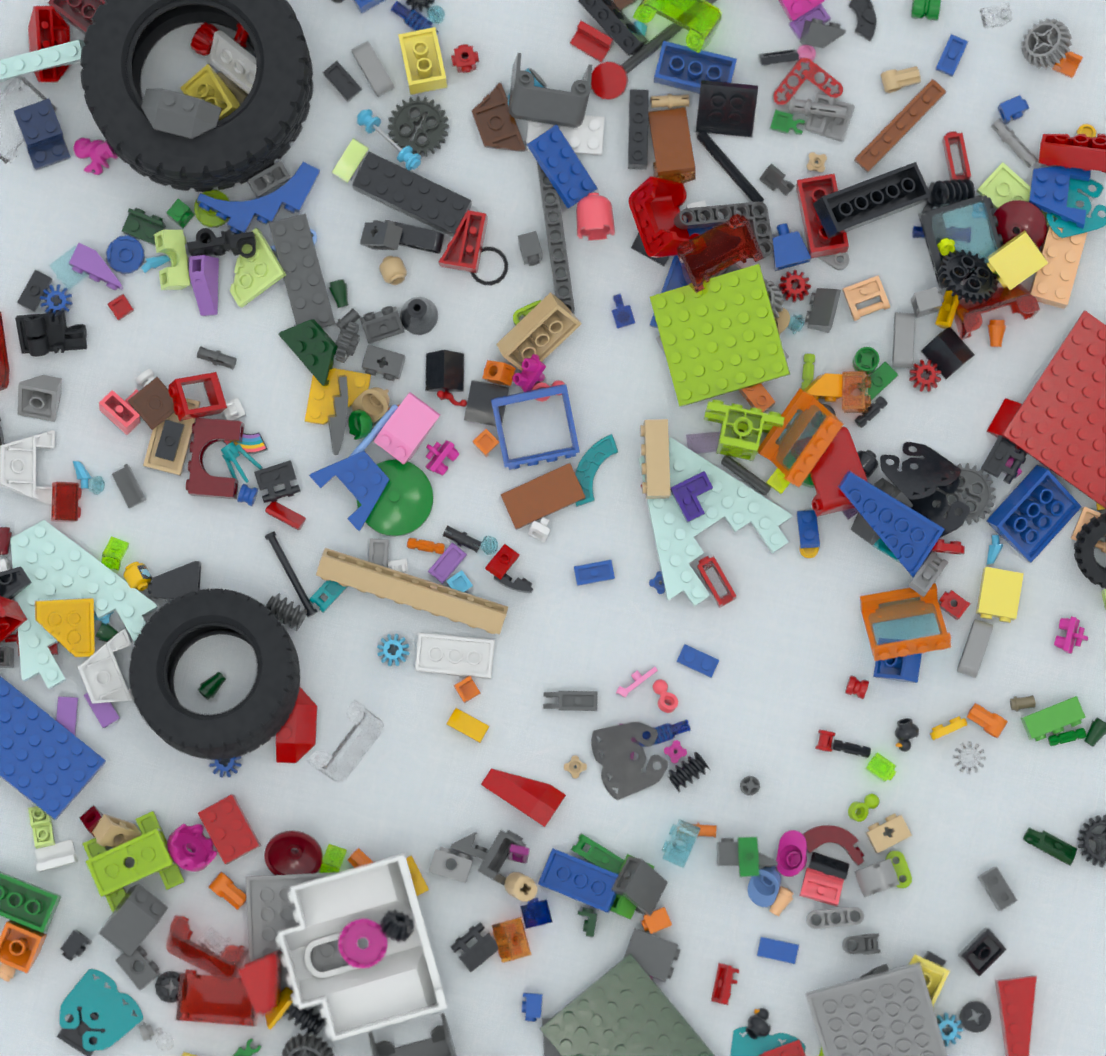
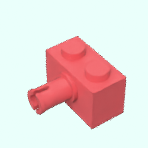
[99,390,140,435]

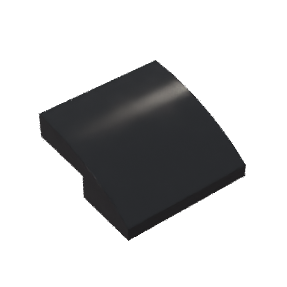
[464,380,509,426]

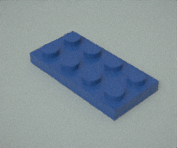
[526,124,598,209]
[538,848,618,913]

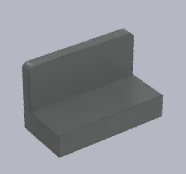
[112,464,146,509]

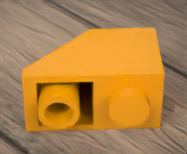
[804,373,843,403]

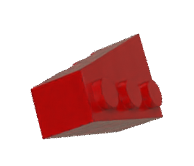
[438,210,488,273]

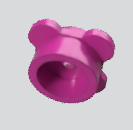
[664,740,687,763]

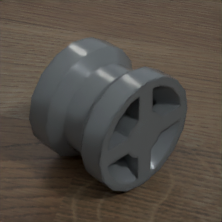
[740,776,760,795]

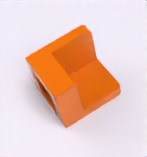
[1052,51,1083,78]
[472,429,499,457]
[454,676,481,703]

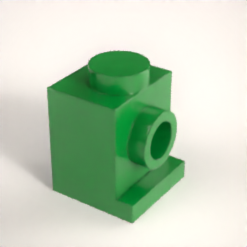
[166,199,195,229]

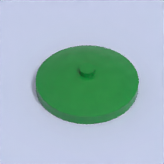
[357,460,433,536]

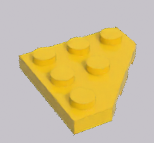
[305,368,371,425]
[35,598,95,657]

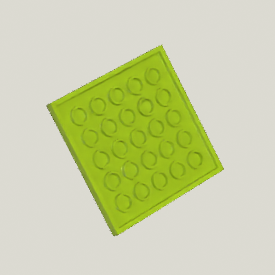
[650,264,790,407]

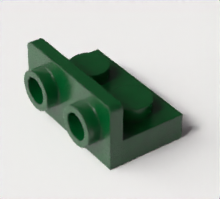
[122,208,166,246]

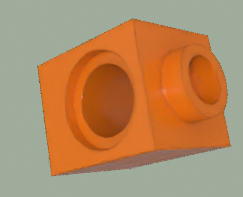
[482,360,516,386]
[641,907,672,934]

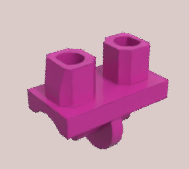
[512,354,546,392]
[425,440,459,476]
[1054,616,1088,654]

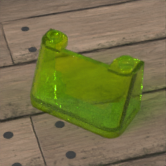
[633,0,722,53]

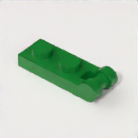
[571,833,624,875]

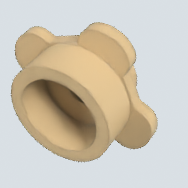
[807,152,827,173]
[564,755,587,779]

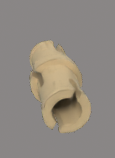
[650,94,689,109]

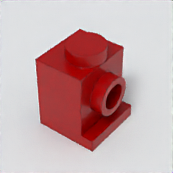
[939,590,971,620]

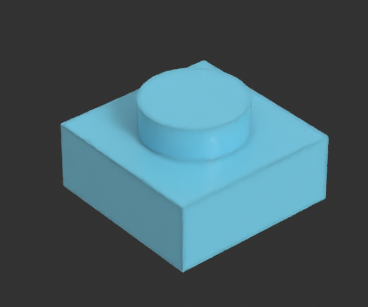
[446,570,473,592]

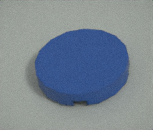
[106,236,145,274]

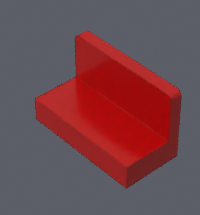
[570,20,613,62]

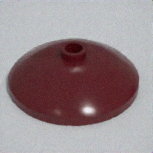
[990,200,1047,249]
[264,831,323,875]

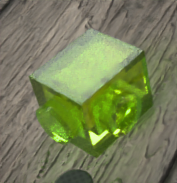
[865,752,896,782]

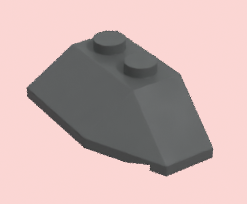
[141,89,221,139]

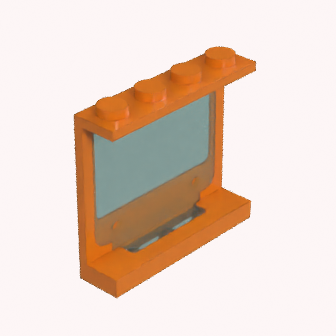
[758,388,843,487]
[860,583,951,661]

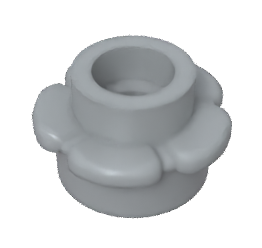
[139,1022,154,1041]

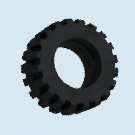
[1074,513,1106,588]

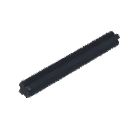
[697,131,764,202]

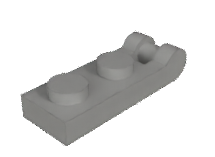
[908,551,948,597]

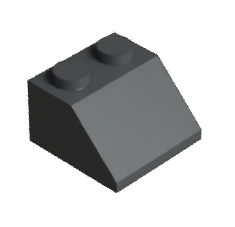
[805,288,841,333]

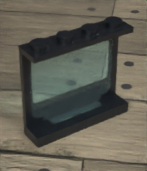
[918,194,1003,289]

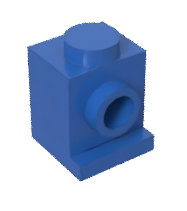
[997,95,1029,125]
[522,992,543,1022]

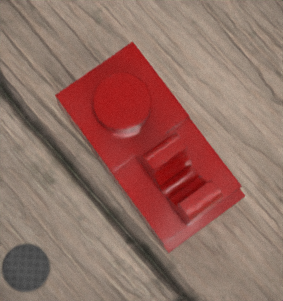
[711,963,740,1005]

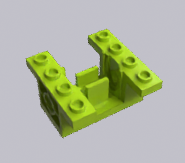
[703,399,785,461]
[82,811,185,913]

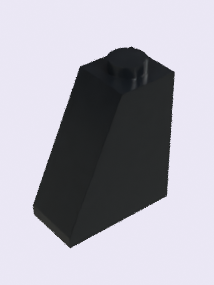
[148,561,201,600]

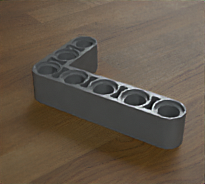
[674,202,774,260]

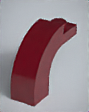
[803,825,865,866]

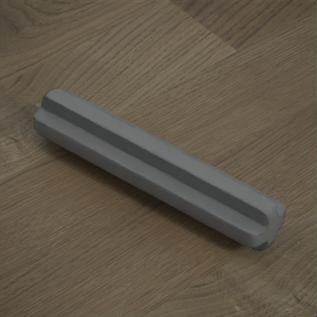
[721,455,771,495]

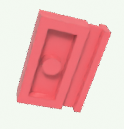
[799,868,844,906]

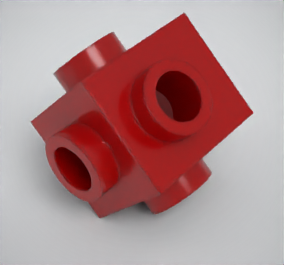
[451,44,479,73]

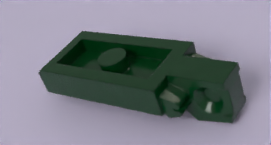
[1023,827,1077,866]

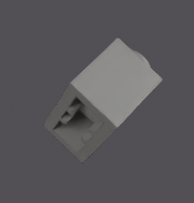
[911,287,944,318]

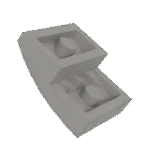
[805,94,855,142]

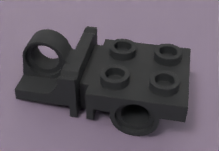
[187,228,256,258]
[15,310,88,357]

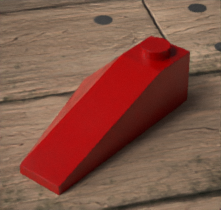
[481,768,566,827]

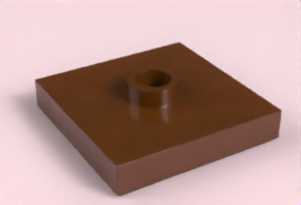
[127,377,174,430]

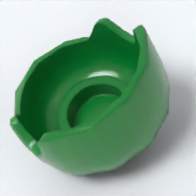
[348,409,373,440]

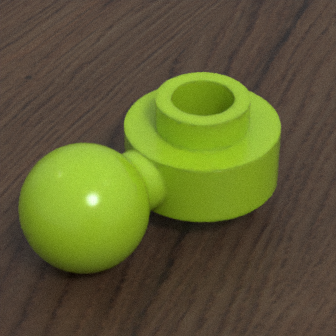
[848,794,880,822]

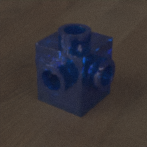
[520,898,552,929]

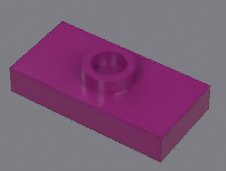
[508,844,530,864]

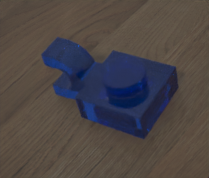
[612,294,635,329]

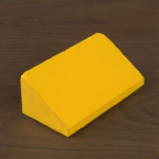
[935,290,959,329]
[446,708,490,743]
[265,987,293,1029]

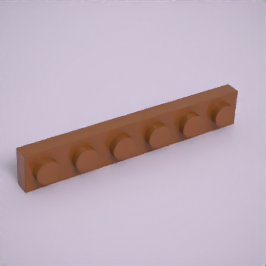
[854,79,947,173]

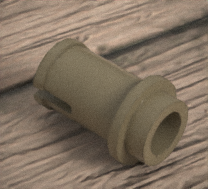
[1010,695,1035,712]

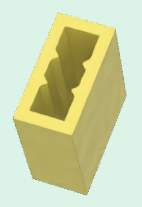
[987,230,1048,290]
[976,567,1024,623]

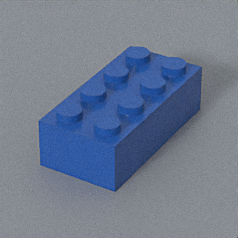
[654,41,737,94]

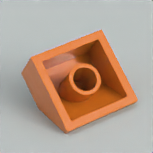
[0,920,47,973]

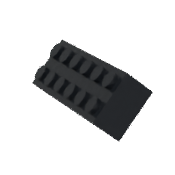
[352,152,472,237]
[813,162,931,239]

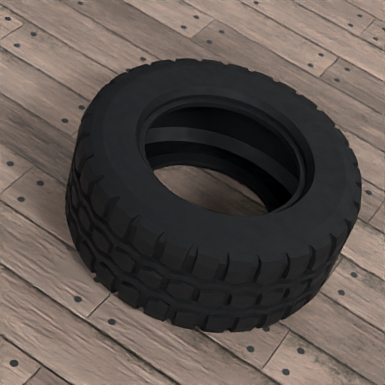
[80,0,313,192]

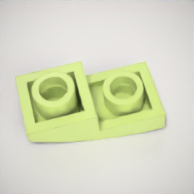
[332,138,369,182]
[28,806,55,849]

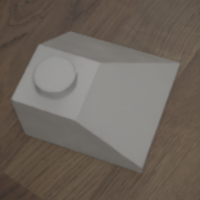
[18,375,62,422]

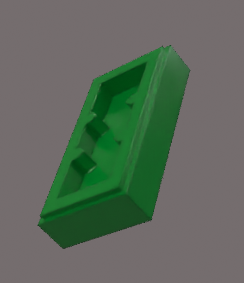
[858,361,898,402]
[738,837,759,877]

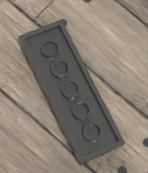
[269,213,335,328]

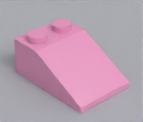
[373,392,440,464]

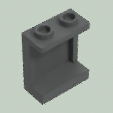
[477,830,526,885]
[611,856,668,916]
[624,928,681,982]

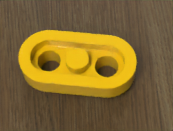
[930,716,968,740]

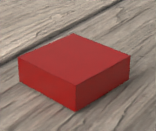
[108,294,134,321]

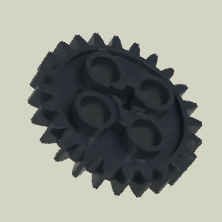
[938,249,999,304]

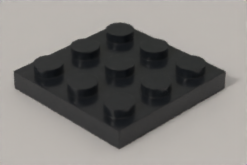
[696,80,758,137]

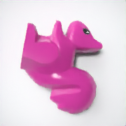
[73,137,119,175]

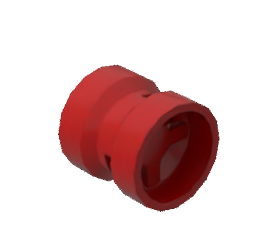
[845,675,869,699]

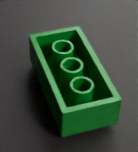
[0,872,61,933]

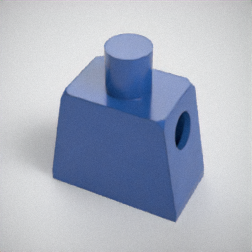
[772,223,811,271]

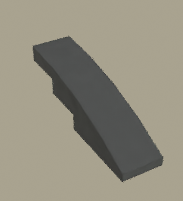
[328,375,348,455]

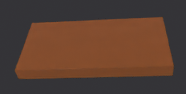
[648,107,696,176]
[501,463,586,530]

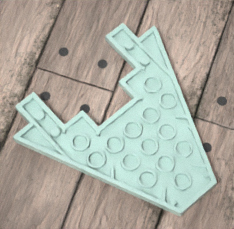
[638,437,792,606]
[10,520,158,690]

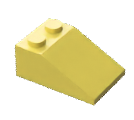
[398,27,447,95]
[180,64,240,121]
[908,954,950,1006]

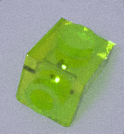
[101,536,129,570]
[320,844,347,873]

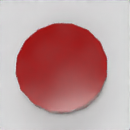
[591,62,628,100]

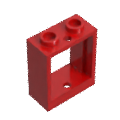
[168,372,227,421]

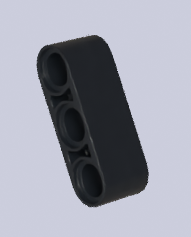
[396,222,445,254]

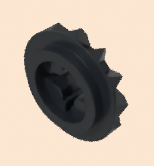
[155,971,186,1003]
[960,1001,991,1033]

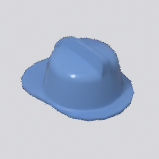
[747,866,781,907]

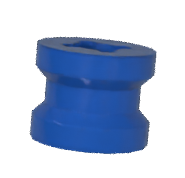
[237,484,258,506]

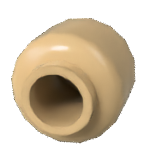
[379,256,407,285]

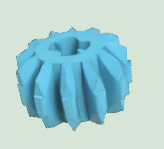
[377,634,410,666]
[936,1013,963,1047]

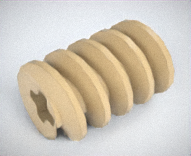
[505,872,538,901]

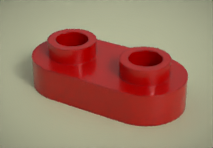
[931,539,965,554]

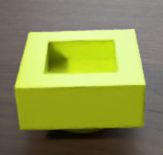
[766,468,790,494]

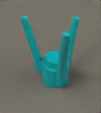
[221,442,262,483]

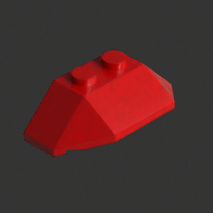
[28,6,71,83]
[276,687,318,763]

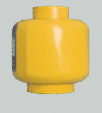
[123,562,152,591]

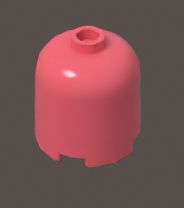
[576,193,615,240]

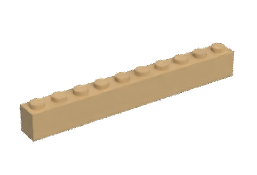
[316,548,508,635]

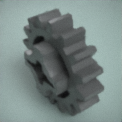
[335,321,360,363]

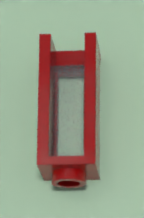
[942,131,971,180]
[697,556,737,608]

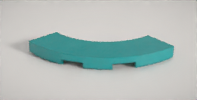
[575,434,618,507]

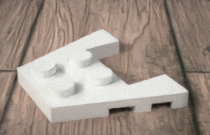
[0,431,55,506]
[77,629,134,703]

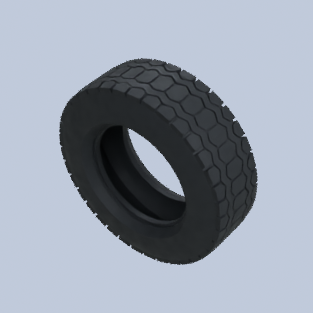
[129,588,300,760]

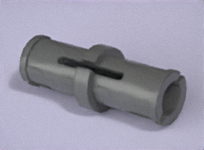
[197,346,237,370]

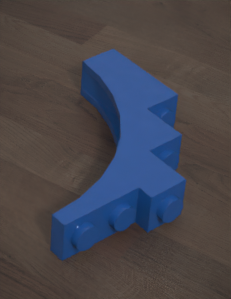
[197,162,320,234]

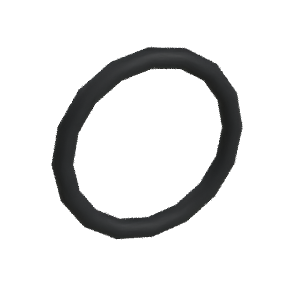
[470,247,508,285]

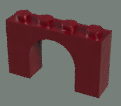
[186,418,245,500]

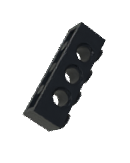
[578,0,648,56]
[628,90,649,169]

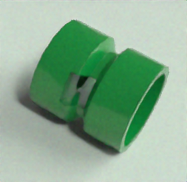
[911,0,941,21]
[853,347,879,375]

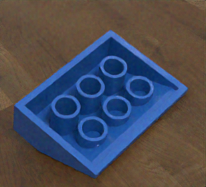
[986,465,1082,563]

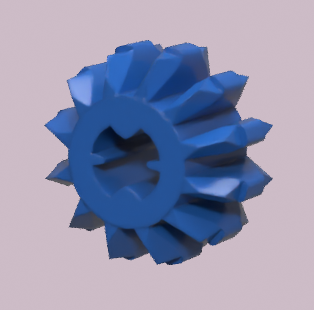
[40,284,73,316]
[209,756,242,778]

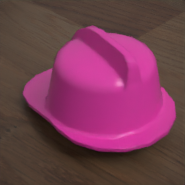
[776,830,807,877]

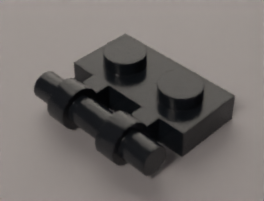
[981,435,1027,484]
[254,460,301,503]
[450,922,501,972]

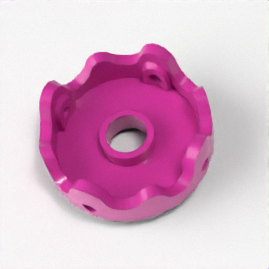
[167,824,217,872]
[338,919,388,968]

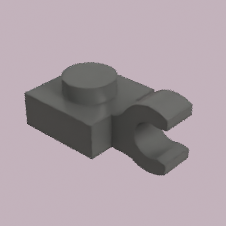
[759,163,795,196]

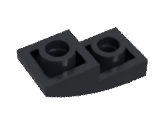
[493,574,533,593]

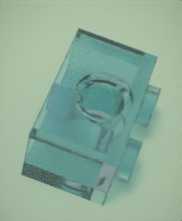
[661,819,701,868]

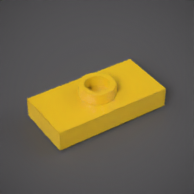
[406,855,429,896]

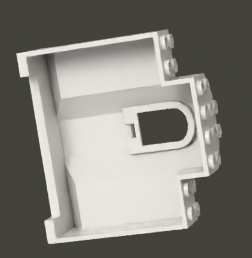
[275,853,447,1041]

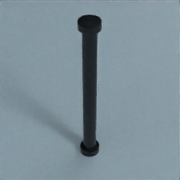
[265,531,318,617]

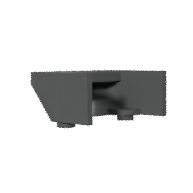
[509,53,592,128]
[368,1013,457,1056]

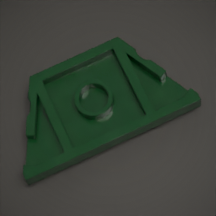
[278,319,338,386]

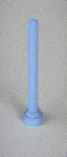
[349,404,398,457]

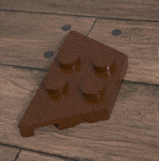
[472,82,526,152]

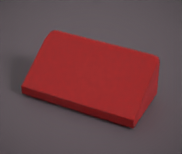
[265,502,306,530]

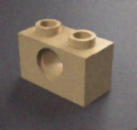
[92,814,142,848]

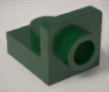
[577,908,597,937]

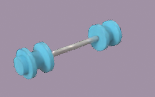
[357,109,421,170]

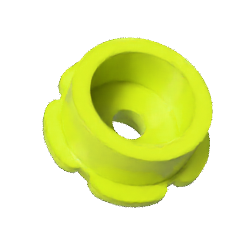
[937,238,955,256]

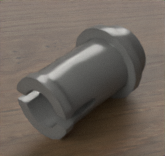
[336,308,361,330]

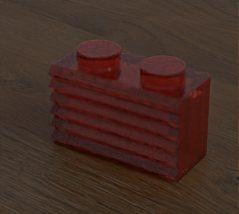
[51,482,82,523]

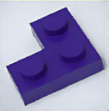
[670,471,713,523]

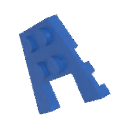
[1029,166,1091,228]
[309,451,390,531]

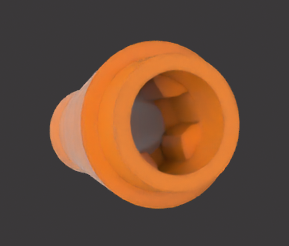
[987,320,1007,347]

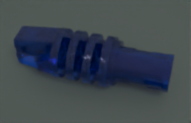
[391,1,438,35]
[638,719,691,747]

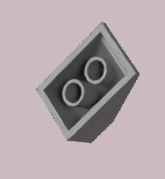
[851,478,913,545]
[717,838,778,866]
[98,884,169,957]

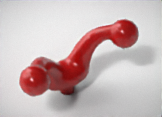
[437,391,467,407]

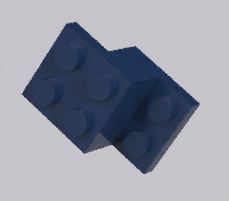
[13,98,71,171]

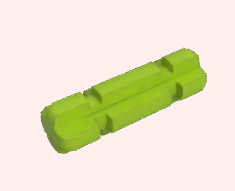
[801,354,815,390]

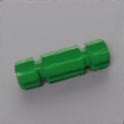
[1048,728,1086,746]

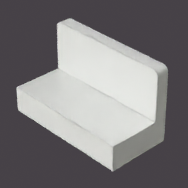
[35,840,78,872]

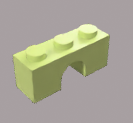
[154,230,191,290]

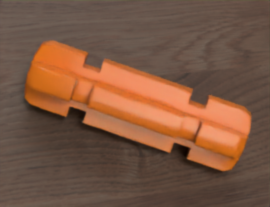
[407,538,445,554]

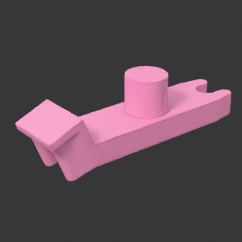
[616,667,658,698]

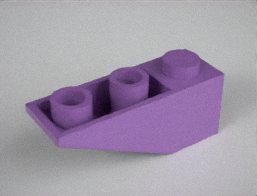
[69,243,123,291]
[189,255,219,316]

